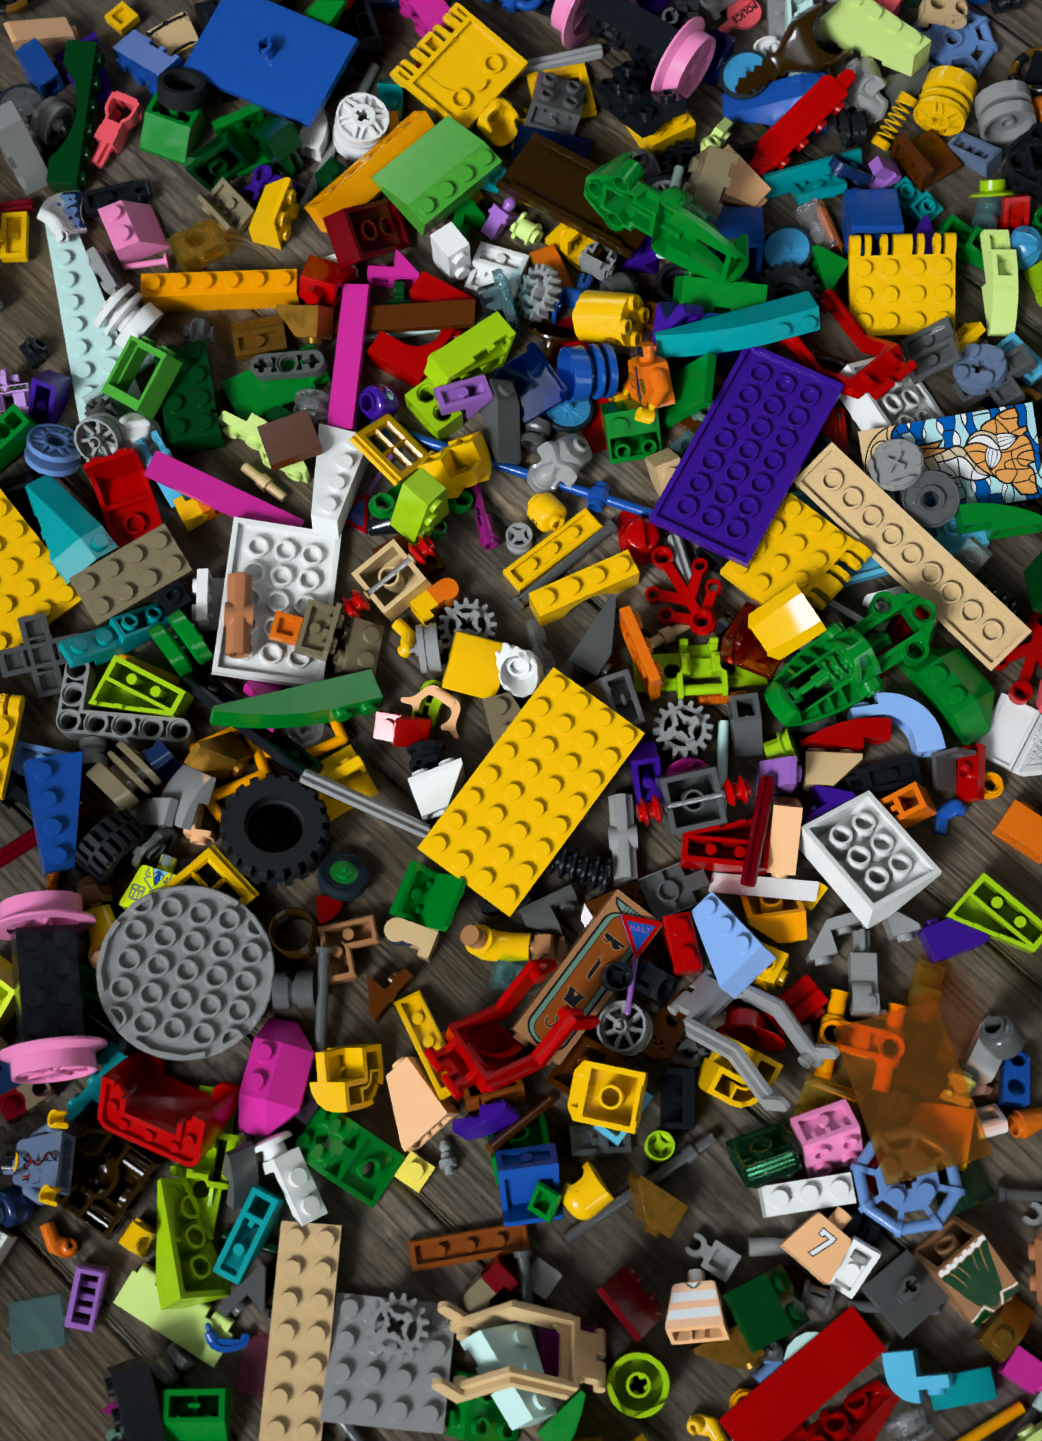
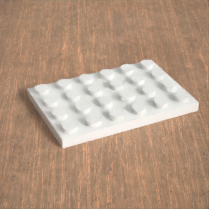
[211,517,342,687]

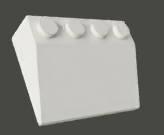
[839,355,945,431]
[798,790,942,929]

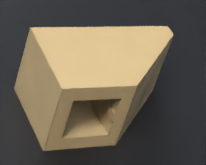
[644,448,681,497]
[802,748,863,791]

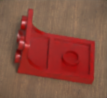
[83,447,163,551]

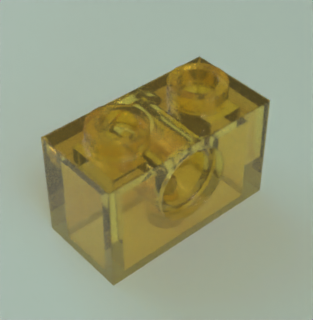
[166,217,230,273]

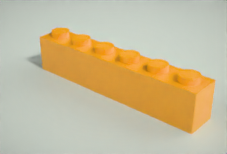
[304,111,435,233]
[140,269,301,312]

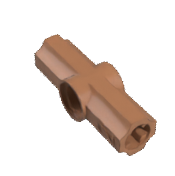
[224,572,253,659]

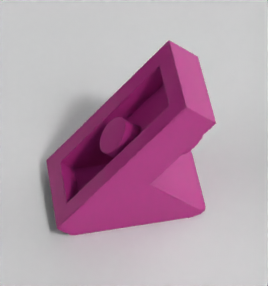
[367,249,420,290]

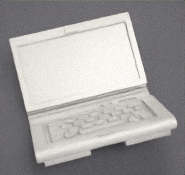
[975,693,1042,777]

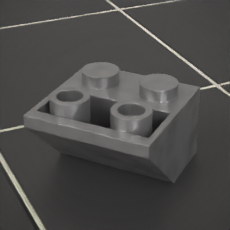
[582,669,646,729]

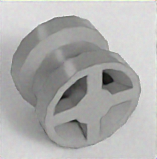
[506,522,533,555]

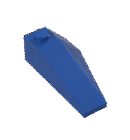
[721,72,827,135]

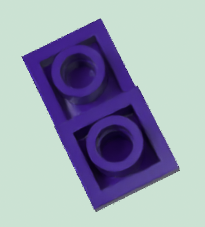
[452,1100,520,1140]

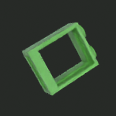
[101,335,183,420]

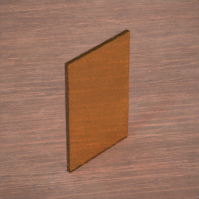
[833,999,992,1186]

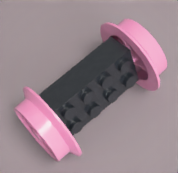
[551,0,716,99]
[0,890,107,1084]

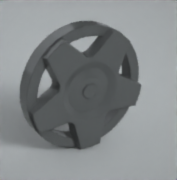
[131,827,178,870]

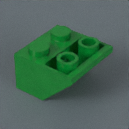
[139,92,207,166]
[600,399,662,464]
[162,1386,232,1441]

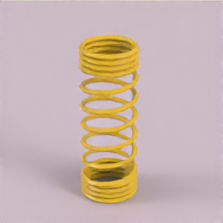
[871,91,918,151]

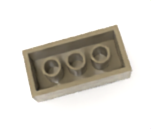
[68,523,195,628]

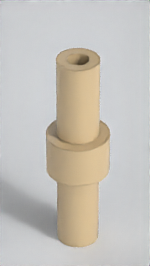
[240,462,288,503]
[650,623,690,649]

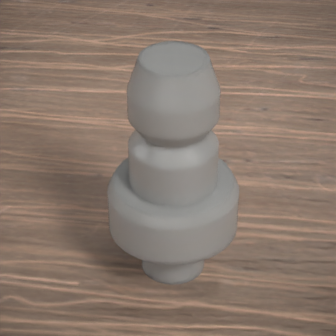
[439,1140,457,1175]

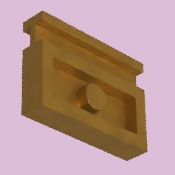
[231,315,288,361]

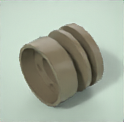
[86,740,162,813]

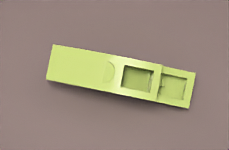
[980,229,1018,336]
[218,410,311,483]

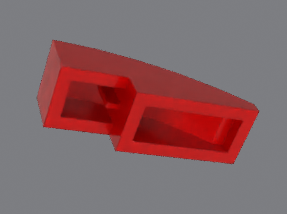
[800,717,891,752]

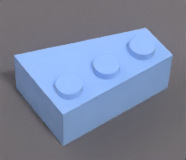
[691,891,776,999]

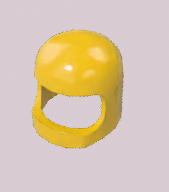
[561,1160,615,1220]

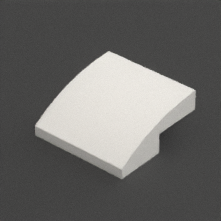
[464,241,530,307]

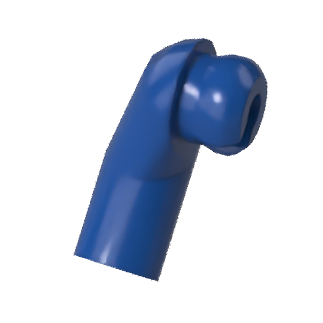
[932,799,967,835]

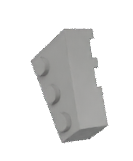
[0,100,48,196]

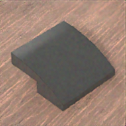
[901,316,962,385]

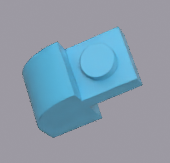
[882,1349,954,1403]

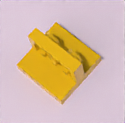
[545,223,606,273]
[316,744,379,821]

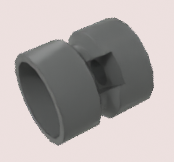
[272,970,317,1010]

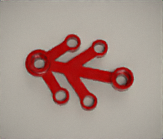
[645,546,723,636]
[994,611,1042,705]

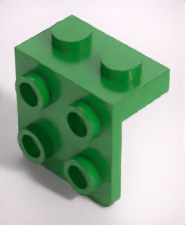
[211,104,273,177]
[389,861,467,932]
[445,1371,519,1441]

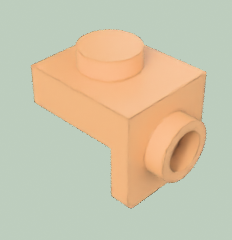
[183,803,216,845]

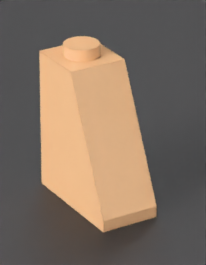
[3,17,81,63]
[720,144,771,207]
[767,795,803,879]
[386,1056,459,1152]

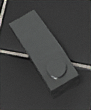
[479,378,521,465]
[568,593,617,682]

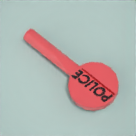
[709,0,761,42]

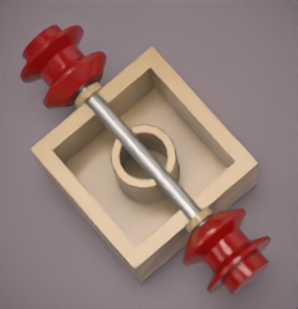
[342,535,437,622]

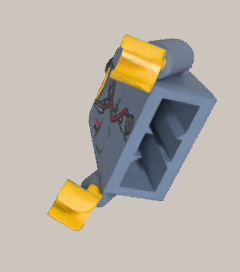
[1,1109,76,1207]

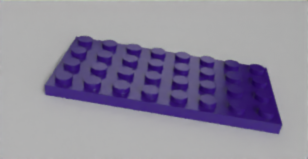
[649,346,845,568]

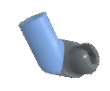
[752,1341,784,1385]

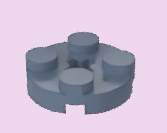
[953,343,1008,395]

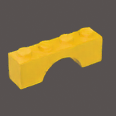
[528,549,640,628]

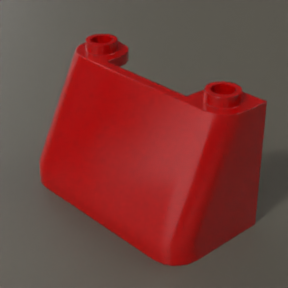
[97,1049,240,1167]

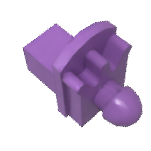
[868,155,902,189]
[481,197,520,240]

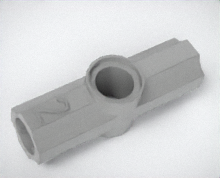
[608,793,638,882]

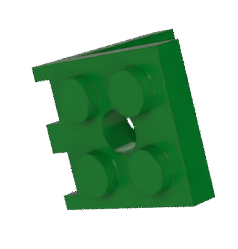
[293,1107,406,1208]

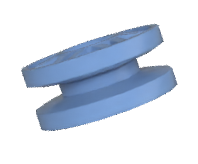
[24,423,82,477]

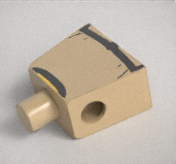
[145,10,198,66]

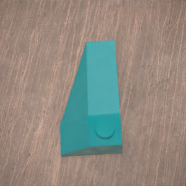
[25,475,118,585]

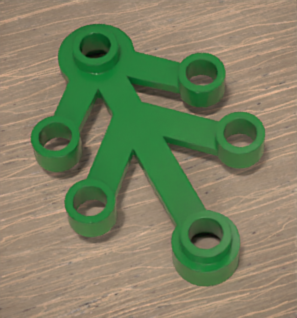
[368,478,473,538]

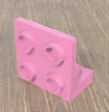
[790,1098,863,1179]

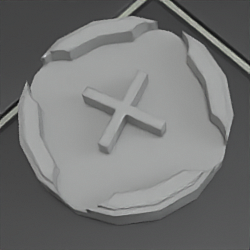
[868,438,925,491]

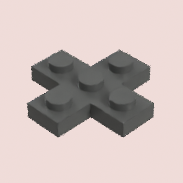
[951,340,1037,409]
[0,612,80,699]

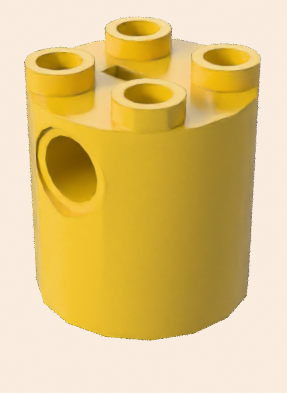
[572,290,650,348]

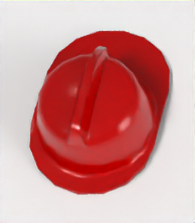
[617,510,662,565]
[715,1006,785,1052]
[467,1023,522,1070]

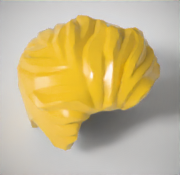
[477,98,519,147]

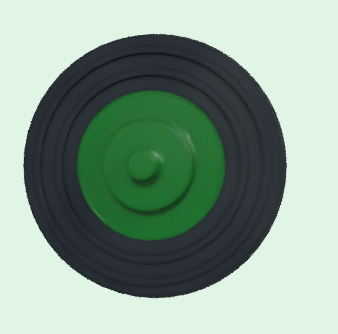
[317,852,369,901]

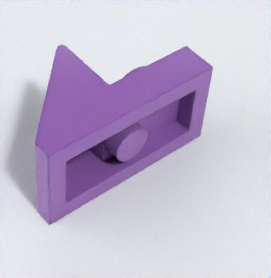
[434,374,493,419]

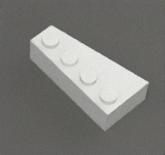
[311,423,370,539]

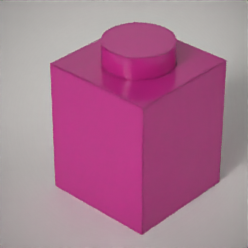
[995,1345,1042,1395]

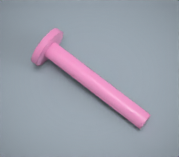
[123,253,171,270]

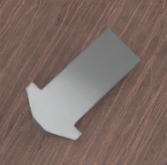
[949,1015,1002,1097]

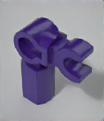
[240,164,300,206]

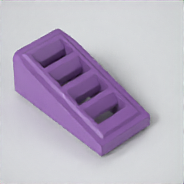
[64,1262,111,1332]

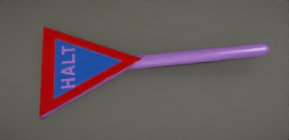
[345,453,394,535]
[620,914,663,1015]

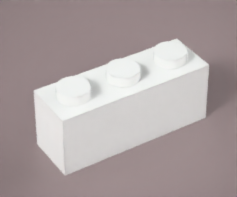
[758,1172,857,1218]

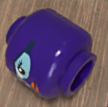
[359,384,399,420]

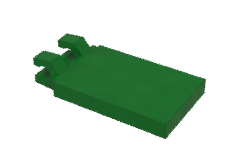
[221,343,330,421]

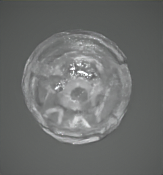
[293,388,330,424]
[285,723,327,749]
[884,1407,935,1441]

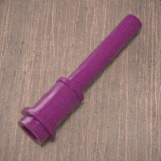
[470,483,500,550]

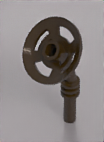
[527,323,578,418]

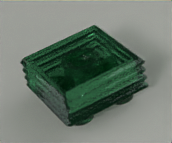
[725,1123,803,1189]

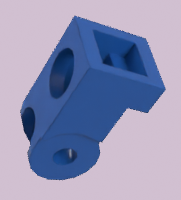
[996,1052,1030,1109]

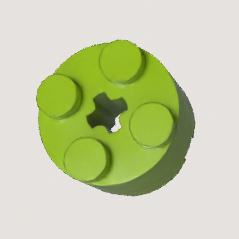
[606,1351,670,1418]

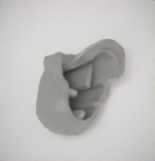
[843,57,889,126]
[527,434,592,493]

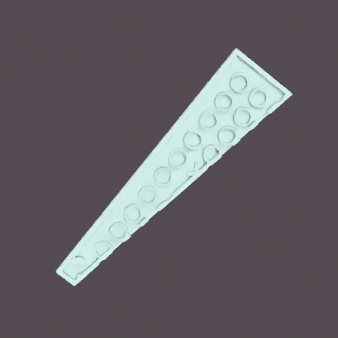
[45,224,161,484]

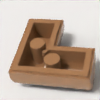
[318,914,380,985]

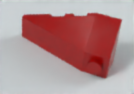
[783,1379,900,1441]

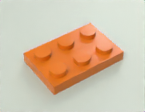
[619,605,664,701]

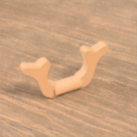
[400,685,460,739]

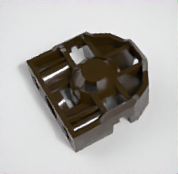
[55,1128,164,1240]

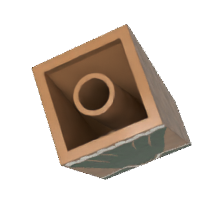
[910,1214,1021,1328]

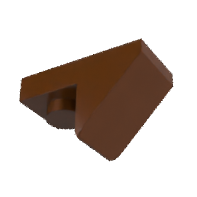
[367,968,415,1023]

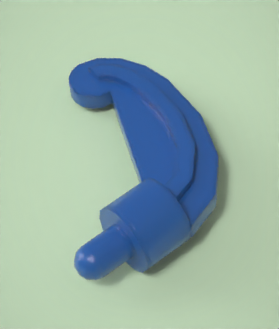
[204,1322,249,1353]

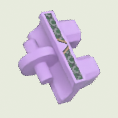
[0,368,31,412]

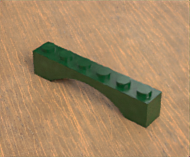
[46,39,105,193]

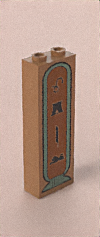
[510,889,663,1066]

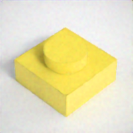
[394,1151,436,1193]

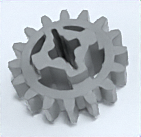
[515,263,562,322]
[438,598,497,651]
[652,699,713,759]
[363,1293,430,1363]

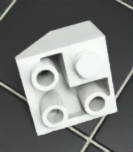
[407,758,466,822]

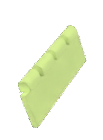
[113,1263,235,1368]

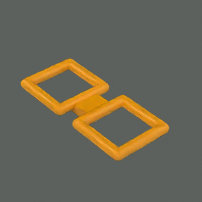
[189,721,349,801]

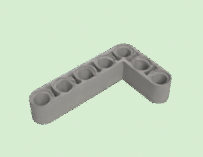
[56,662,196,750]

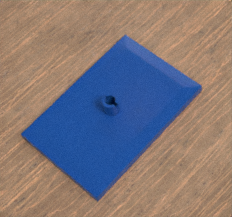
[183,0,360,130]

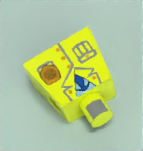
[119,854,178,910]

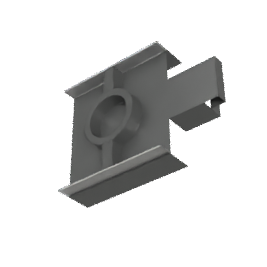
[638,862,710,922]

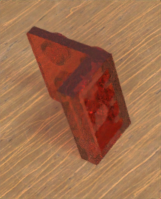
[720,601,784,679]

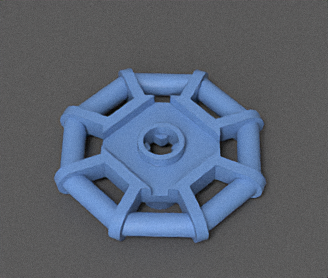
[912,9,998,78]
[850,1123,966,1238]

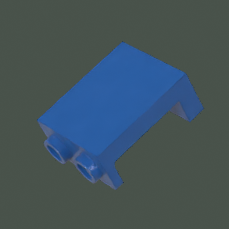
[495,1143,564,1227]

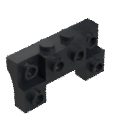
[591,61,686,138]

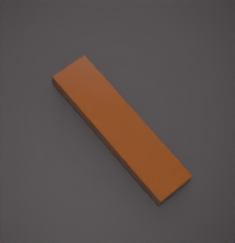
[408,1224,531,1272]

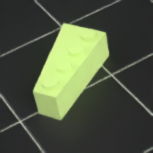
[819,0,931,77]

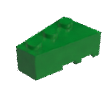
[672,271,768,314]

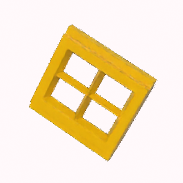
[526,63,597,119]
[349,414,428,486]
[161,844,259,907]

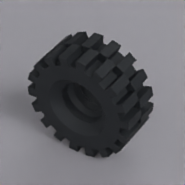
[757,262,820,305]

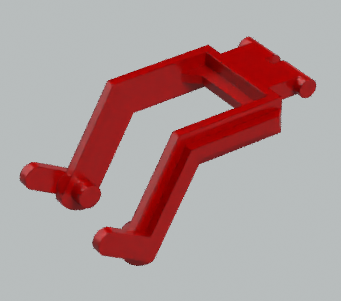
[769,289,917,401]
[423,959,600,1100]

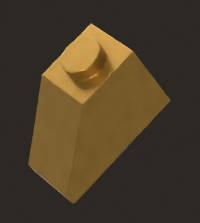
[276,305,334,344]
[184,731,254,779]
[627,1171,688,1238]
[972,1295,1035,1362]
[692,1323,765,1371]

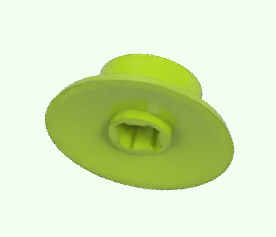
[969,179,1016,198]

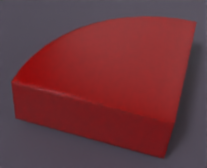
[316,895,345,926]

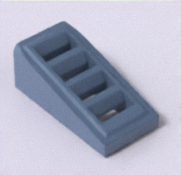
[946,131,1002,178]

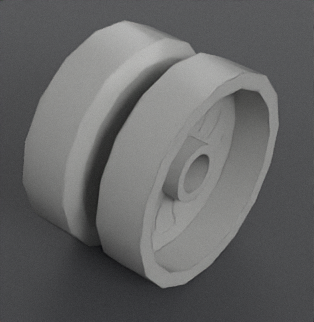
[973,80,1037,144]

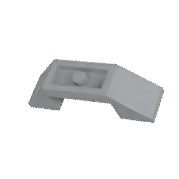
[805,911,921,967]

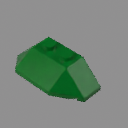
[897,647,995,746]

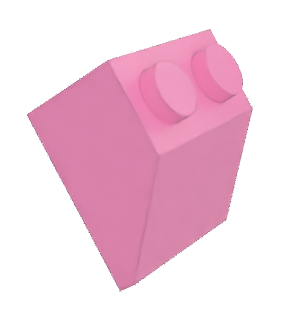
[98,200,169,267]

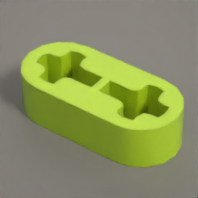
[411,680,445,729]

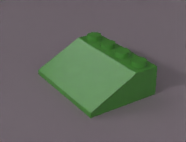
[371,115,502,236]

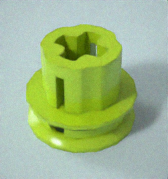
[763,728,800,762]

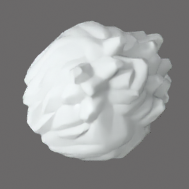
[495,642,545,698]

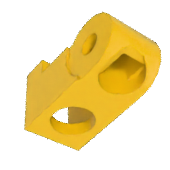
[117,1217,157,1257]

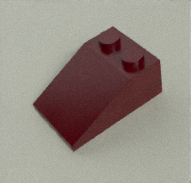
[323,198,413,269]
[595,1266,663,1342]

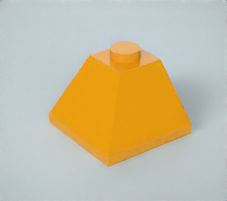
[739,895,807,944]

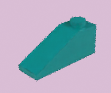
[212,1186,287,1285]

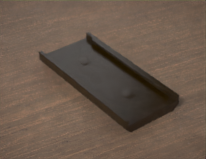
[496,131,648,260]

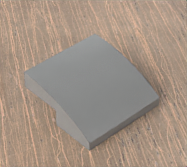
[160,764,216,830]

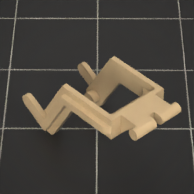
[431,1299,606,1404]

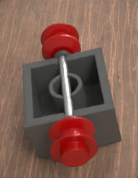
[635,765,751,835]

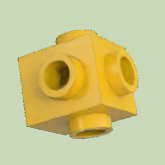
[751,942,789,995]

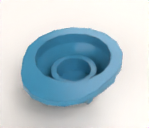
[1010,226,1042,271]

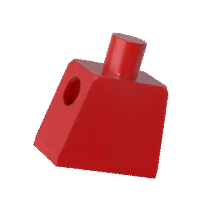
[299,255,356,307]

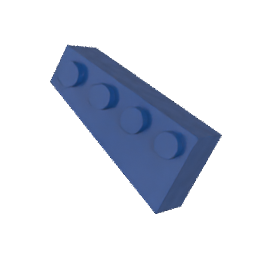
[23,751,83,876]

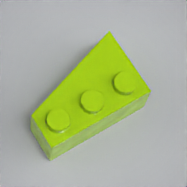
[390,467,449,545]

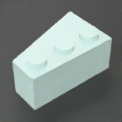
[460,1322,557,1430]

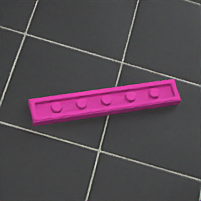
[327,284,371,432]
[144,450,305,527]

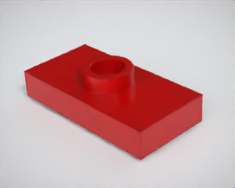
[956,743,986,803]

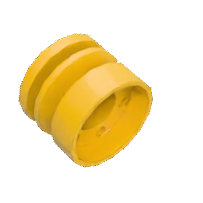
[913,66,978,136]

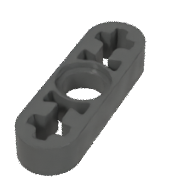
[250,350,327,381]

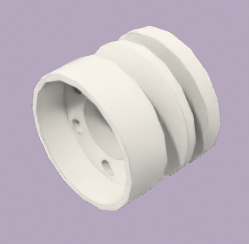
[332,93,389,162]
[93,283,164,350]

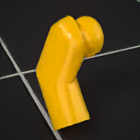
[392,618,417,658]
[686,1413,729,1441]

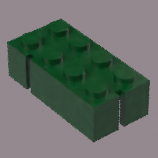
[154,339,226,457]

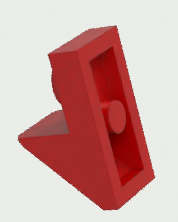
[995,193,1030,236]
[373,710,432,747]

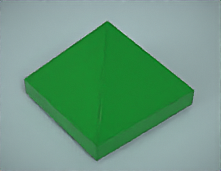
[527,1181,563,1223]

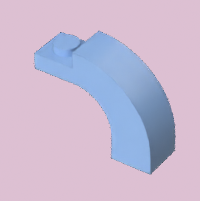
[847,692,946,759]

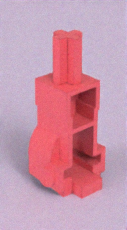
[90,91,145,169]

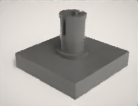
[861,1250,949,1339]

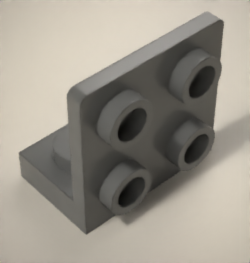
[524,71,586,140]

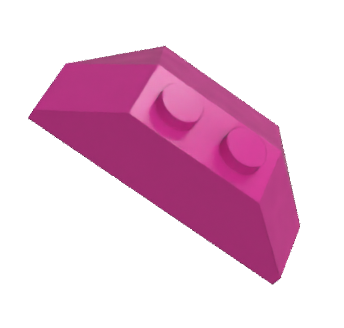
[238,1017,315,1137]

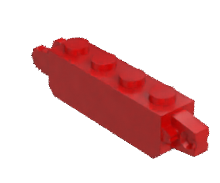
[749,68,856,177]

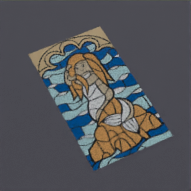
[858,402,1042,507]

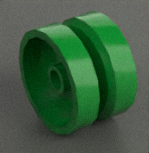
[147,609,214,680]

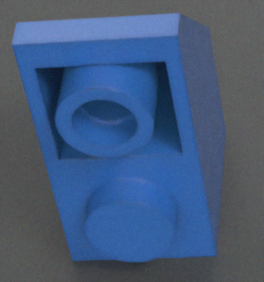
[15,38,65,98]

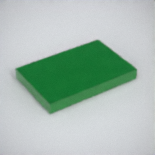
[658,352,716,430]

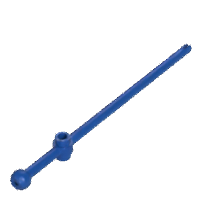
[370,420,658,527]

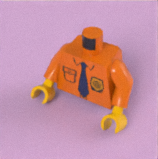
[609,341,675,424]

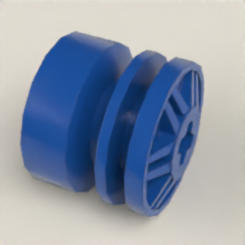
[557,342,619,403]

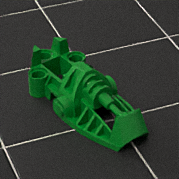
[584,152,749,284]
[764,591,938,728]

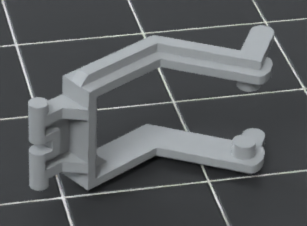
[667,969,840,1112]

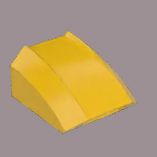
[748,583,827,660]
[567,1060,648,1134]

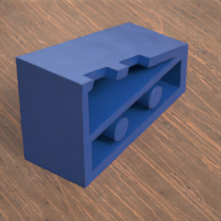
[112,29,187,97]

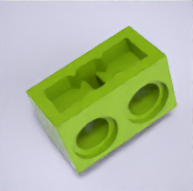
[404,378,464,441]

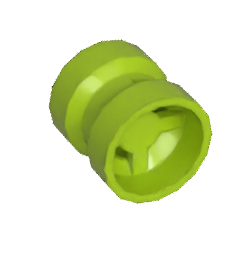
[644,1130,675,1162]

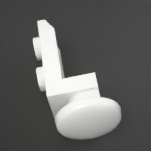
[254,1131,328,1227]

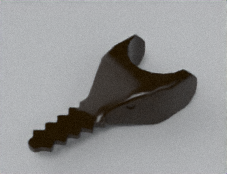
[735,0,854,95]

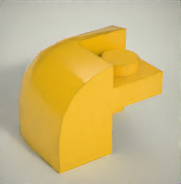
[417,431,492,499]
[698,1033,783,1109]
[309,1044,384,1113]

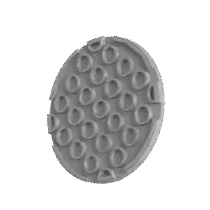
[96,885,275,1061]

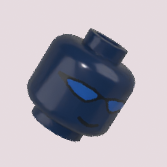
[0,1184,35,1228]

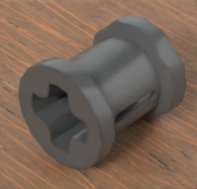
[799,1278,835,1315]

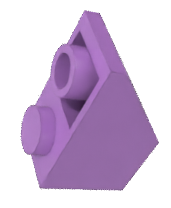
[756,756,802,797]

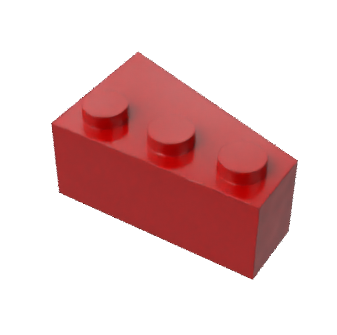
[679,813,772,876]

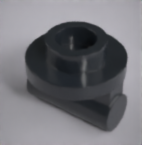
[19,337,48,369]

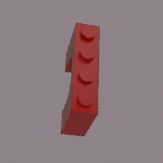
[367,271,478,388]

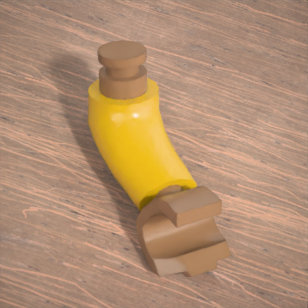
[77,875,116,970]
[460,924,567,964]

